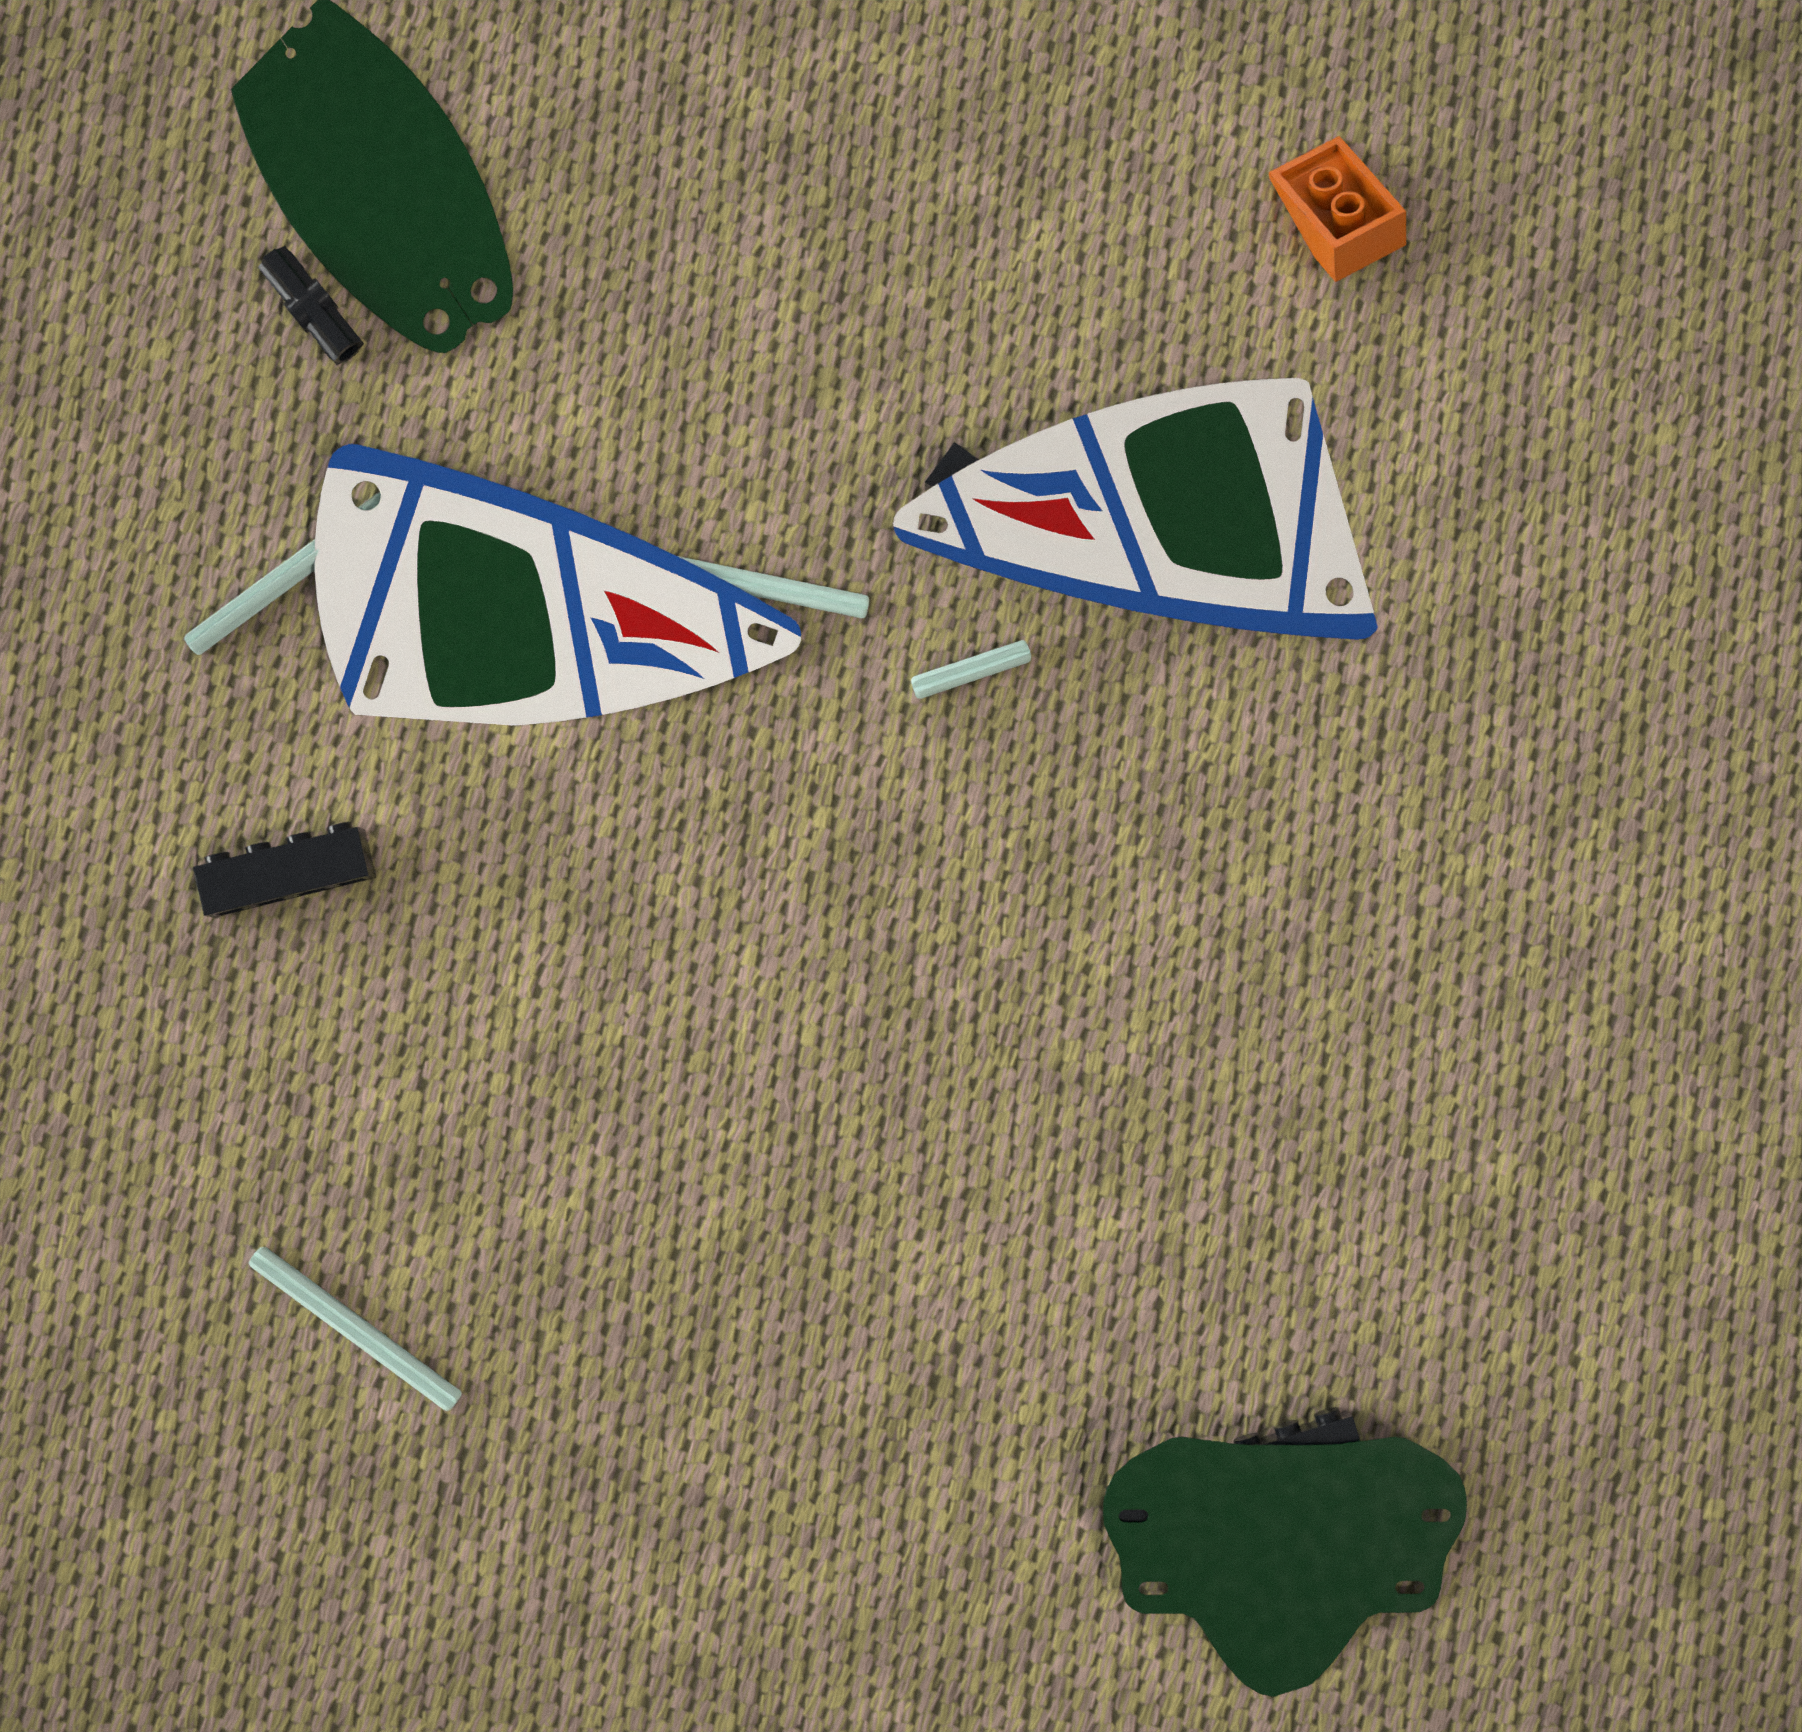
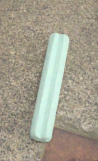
[911,640,1031,699]

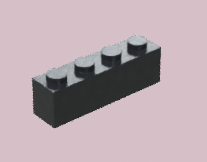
[193,822,376,918]

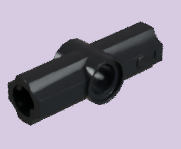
[258,246,364,365]

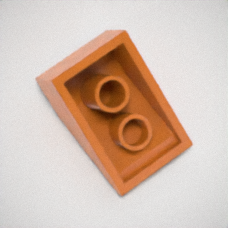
[1269,136,1406,282]

